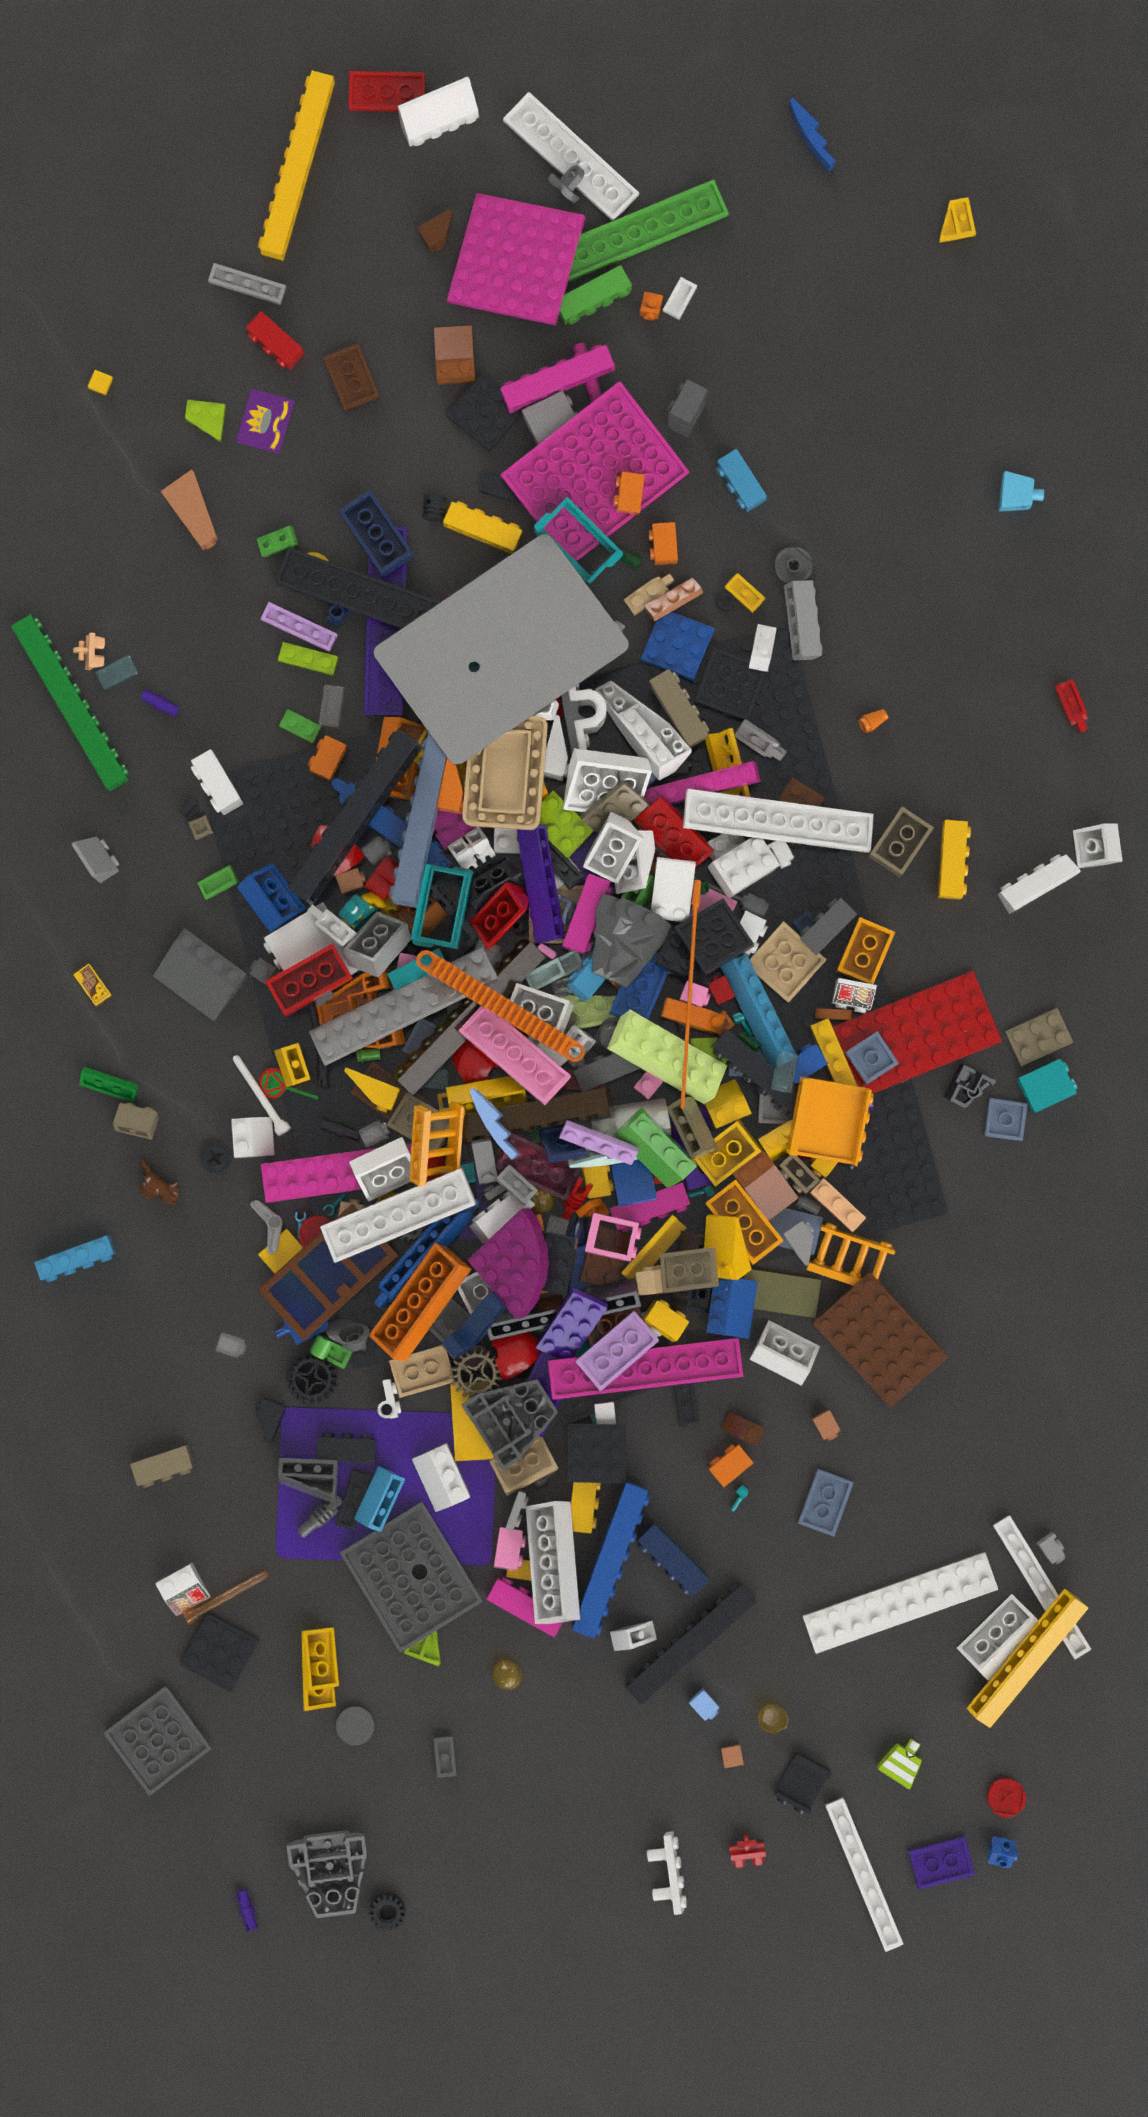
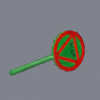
[259,1068,319,1099]

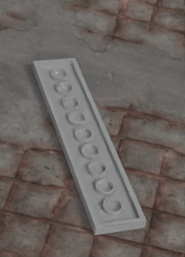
[309,947,499,1066]

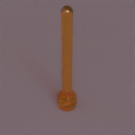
[183,1571,269,1625]

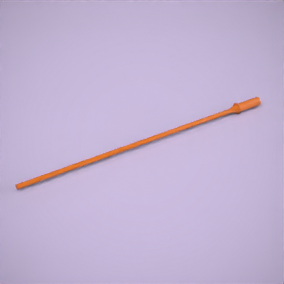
[680,880,701,1109]

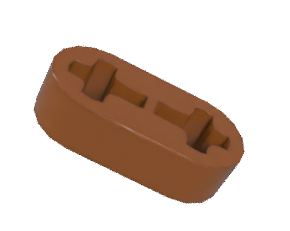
[815,1009,852,1021]

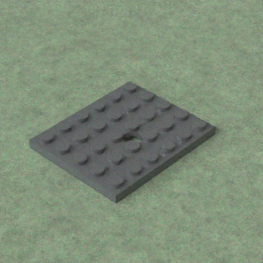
[340,1501,483,1653]

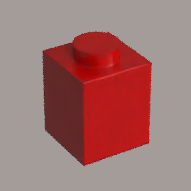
[708,975,735,1006]

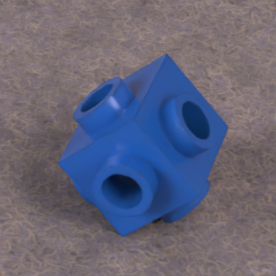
[987,1836,1018,1868]

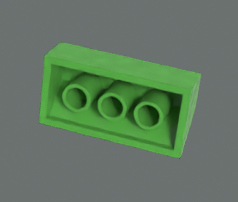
[614,1107,697,1188]

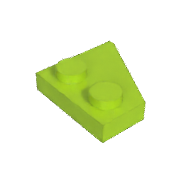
[185,400,226,442]
[404,1631,441,1666]

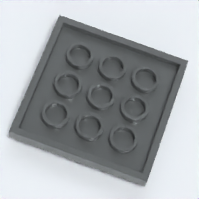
[103,1685,213,1796]

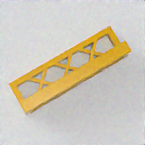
[705,728,750,797]
[621,1215,686,1282]

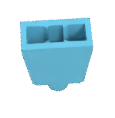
[999,471,1044,511]

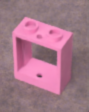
[585,1213,642,1262]

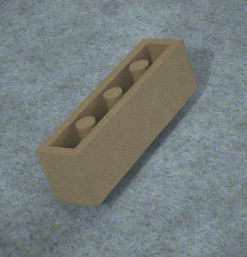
[649,669,709,748]

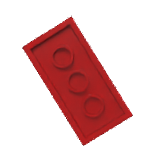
[349,71,425,112]
[633,795,714,868]

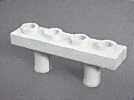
[647,1831,687,1915]

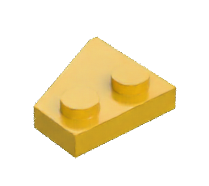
[939,197,976,243]

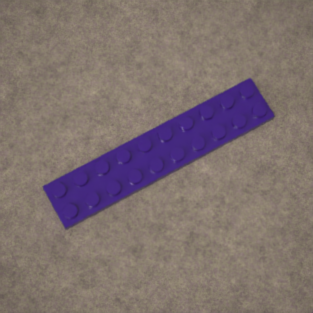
[364,527,407,717]

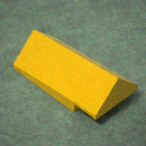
[302,1627,339,1711]

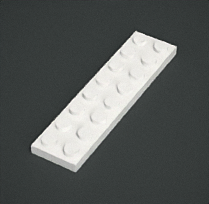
[503,92,639,221]
[320,1168,477,1263]

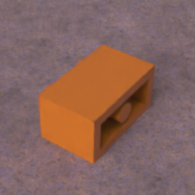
[613,471,645,515]
[648,522,678,565]
[308,736,348,782]
[708,1444,753,1487]

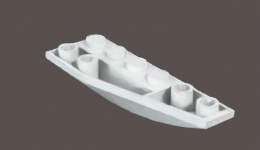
[595,681,691,781]

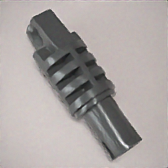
[297,1495,343,1538]

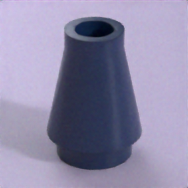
[568,1216,588,1245]

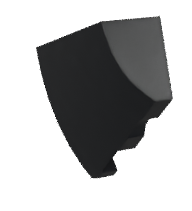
[944,1063,996,1108]

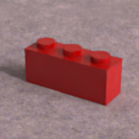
[246,311,305,370]

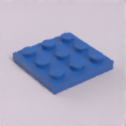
[641,612,715,681]

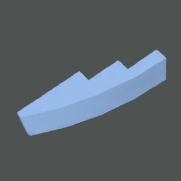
[470,1088,520,1160]

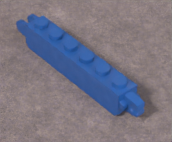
[332,778,452,868]
[374,1199,481,1310]

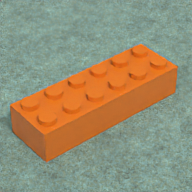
[369,1243,472,1362]

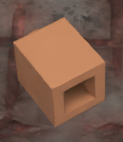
[336,868,366,896]
[811,1410,841,1441]

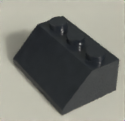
[458,853,526,913]

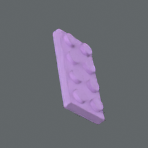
[575,1311,659,1391]

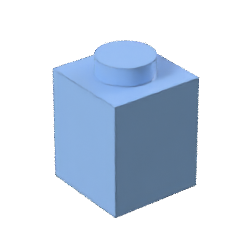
[689,1688,719,1721]

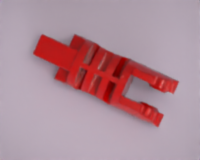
[561,1177,593,1220]

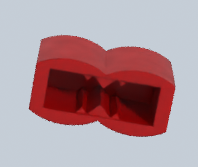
[364,855,399,900]

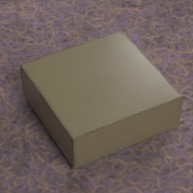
[188,815,213,840]

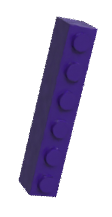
[516,825,565,943]

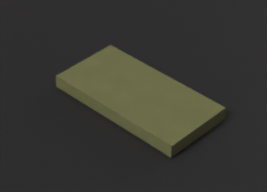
[743,1270,821,1318]

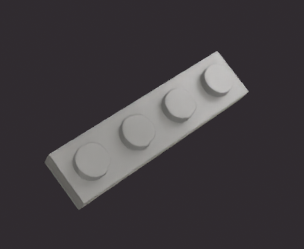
[208,263,287,305]

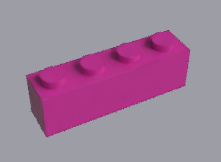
[562,874,612,955]
[609,1182,690,1233]
[486,1576,563,1638]

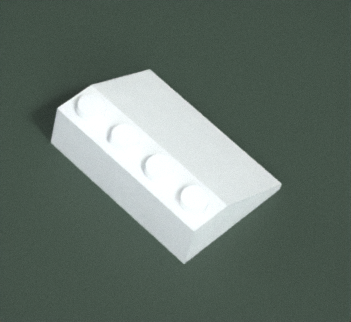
[398,77,479,146]
[563,748,652,819]

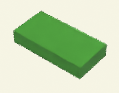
[197,865,239,900]

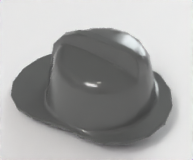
[593,1017,619,1057]
[327,1319,370,1352]

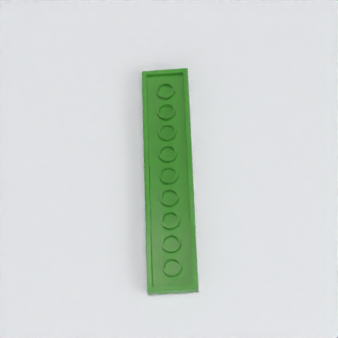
[568,180,729,282]

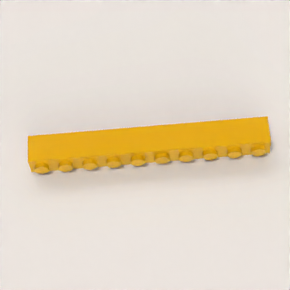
[258,70,335,261]

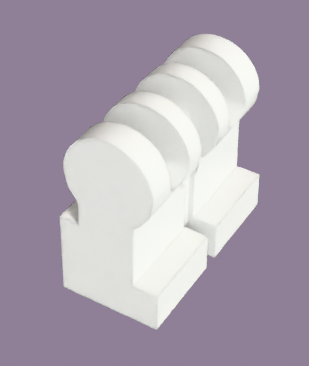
[447,827,495,869]

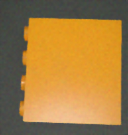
[786,1076,874,1166]

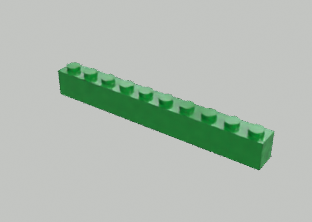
[11,614,129,792]

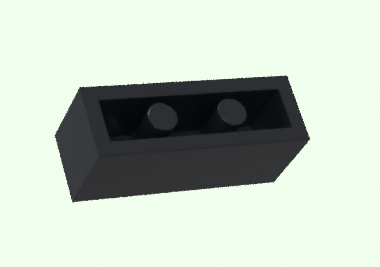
[316,1433,377,1463]

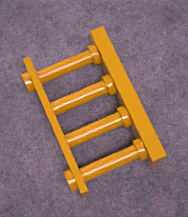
[409,1101,465,1186]
[806,1222,895,1285]

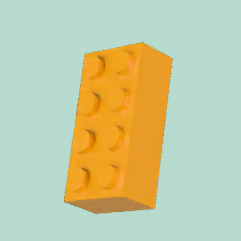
[705,1180,784,1265]

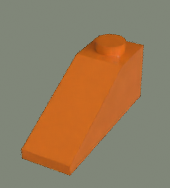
[437,758,465,815]
[661,998,725,1034]

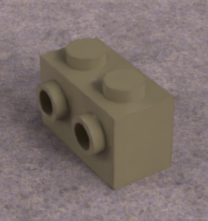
[113,1103,159,1140]
[778,1155,820,1194]

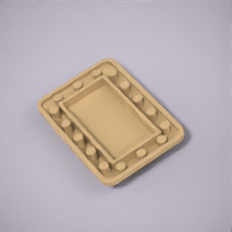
[463,716,548,830]

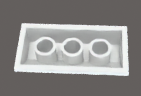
[998,854,1081,914]
[591,1098,671,1139]
[957,1594,1038,1681]

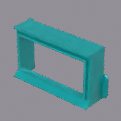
[533,497,623,586]
[411,864,473,949]

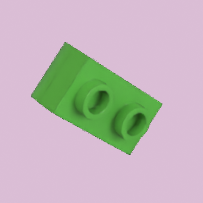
[257,526,299,557]
[310,1334,353,1369]

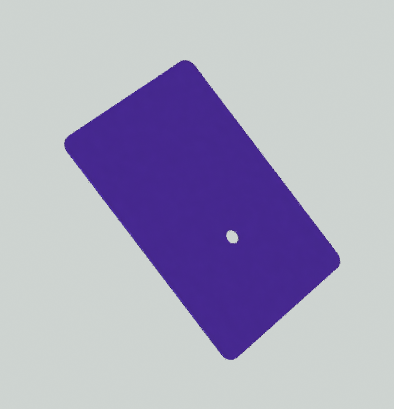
[276,1407,495,1566]

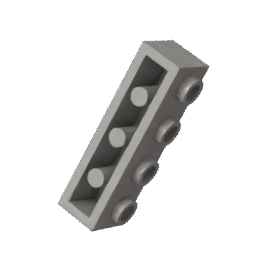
[784,580,822,660]

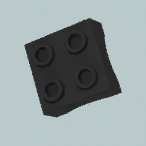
[425,915,476,963]

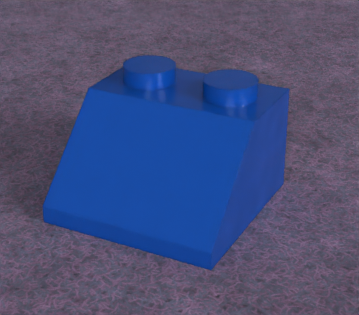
[791,1043,828,1085]

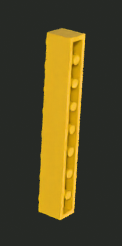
[967,1589,1088,1728]

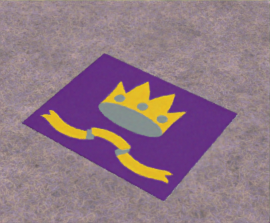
[236,388,295,454]

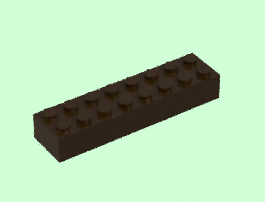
[462,1088,615,1143]

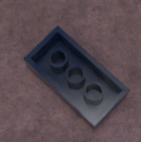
[339,490,414,579]
[637,1521,710,1596]

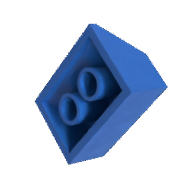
[237,863,306,933]
[706,1278,758,1339]

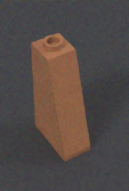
[161,469,218,550]

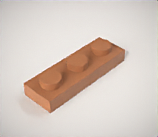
[644,577,703,621]

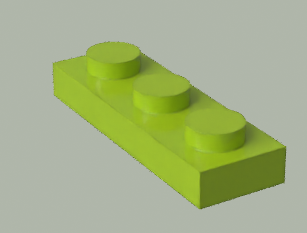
[278,642,338,676]

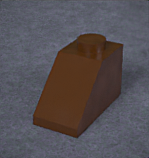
[418,209,453,252]
[721,1411,765,1446]

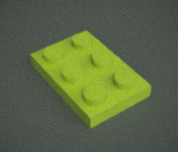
[539,790,594,858]

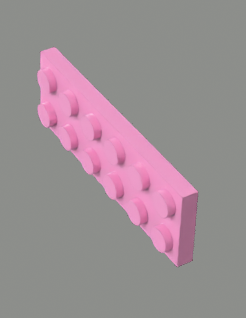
[458,1006,571,1105]

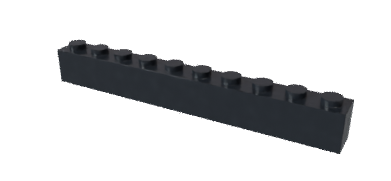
[710,1029,874,1171]

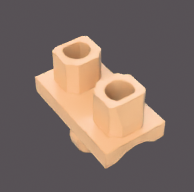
[73,633,105,670]

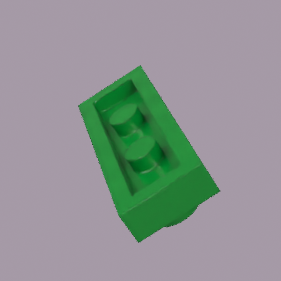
[79,1067,138,1103]

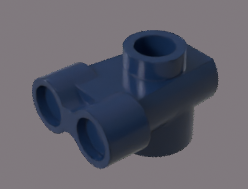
[326,605,354,627]

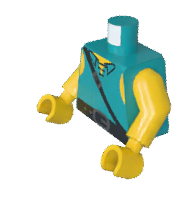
[338,893,396,933]

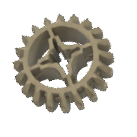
[450,1348,502,1399]

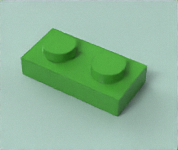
[279,709,322,744]

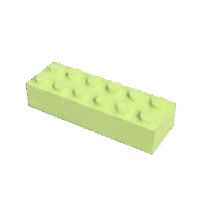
[607,1010,727,1104]

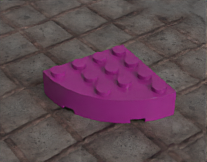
[468,1207,549,1319]

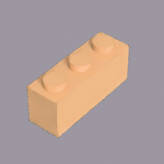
[809,1178,866,1232]

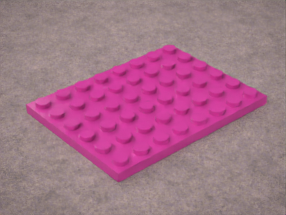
[500,381,690,562]

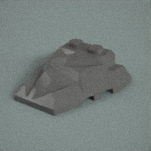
[592,894,671,988]
[461,1379,558,1470]
[287,1830,367,1918]

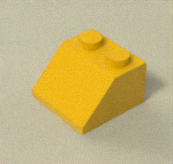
[704,1079,752,1129]

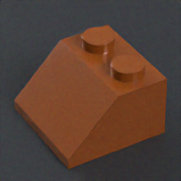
[392,895,449,937]

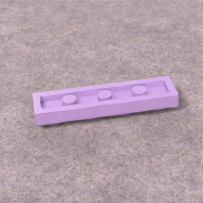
[261,602,338,652]
[559,1120,639,1165]

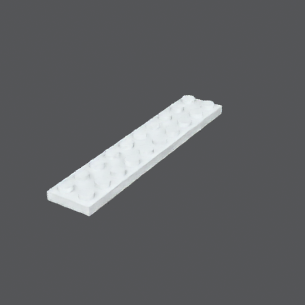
[683,789,873,853]
[803,1552,998,1654]

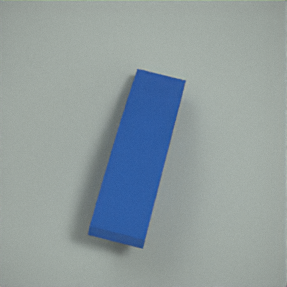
[789,97,836,172]

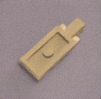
[623,574,674,616]

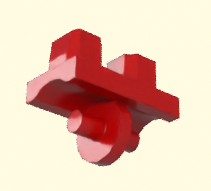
[729,1835,766,1868]

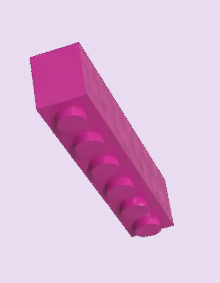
[500,345,615,414]
[644,761,761,805]

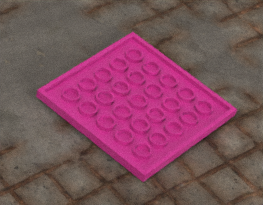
[447,193,585,326]

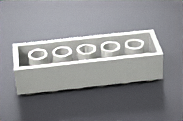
[526,1501,580,1624]

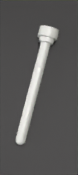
[233,1055,291,1136]

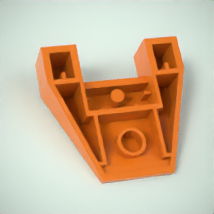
[316,969,406,1049]

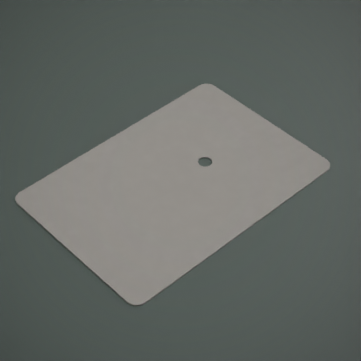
[374,534,629,764]

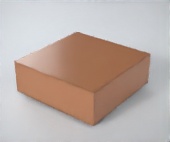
[721,1744,744,1768]

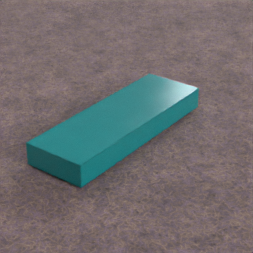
[387,948,445,991]

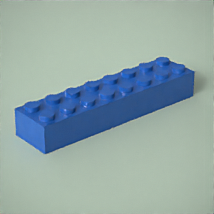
[572,1480,650,1639]

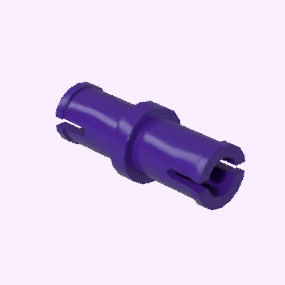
[141,689,180,717]
[235,1889,258,1932]

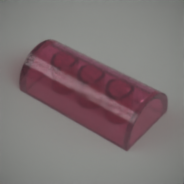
[496,1133,581,1201]

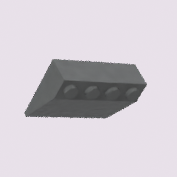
[153,929,248,1021]

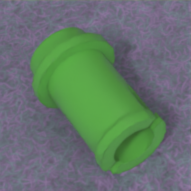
[356,1048,381,1063]

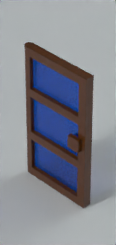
[257,1204,398,1341]

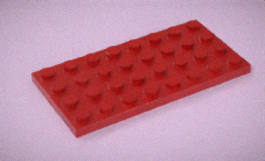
[832,971,1002,1093]

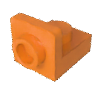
[640,292,663,320]
[576,1198,610,1221]

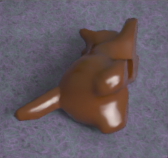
[140,1158,180,1205]

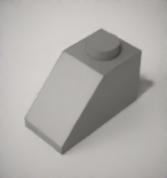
[471,1138,498,1185]
[782,1221,814,1266]

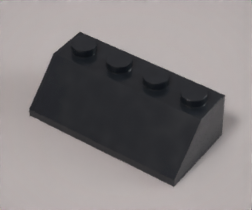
[670,1231,713,1313]

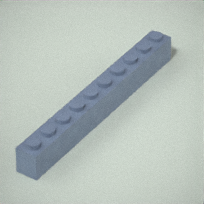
[390,729,447,908]

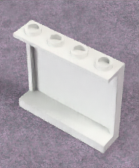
[263,902,361,975]

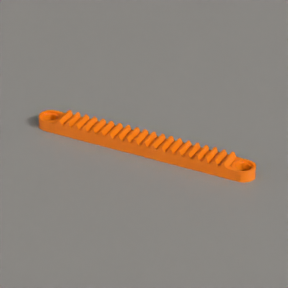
[416,950,585,1062]

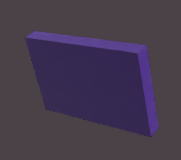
[908,1836,975,1890]

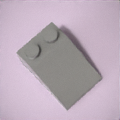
[72,837,120,883]

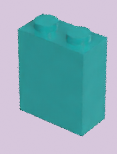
[1016,1059,1077,1114]

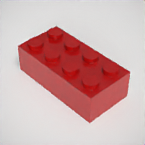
[265,943,353,1017]

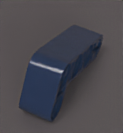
[441,1292,507,1359]

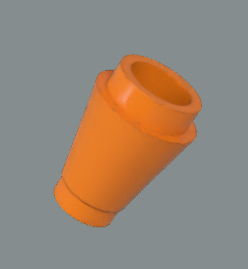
[858,709,888,733]

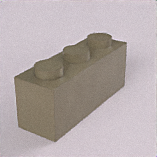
[667,1096,717,1159]
[130,1445,195,1488]

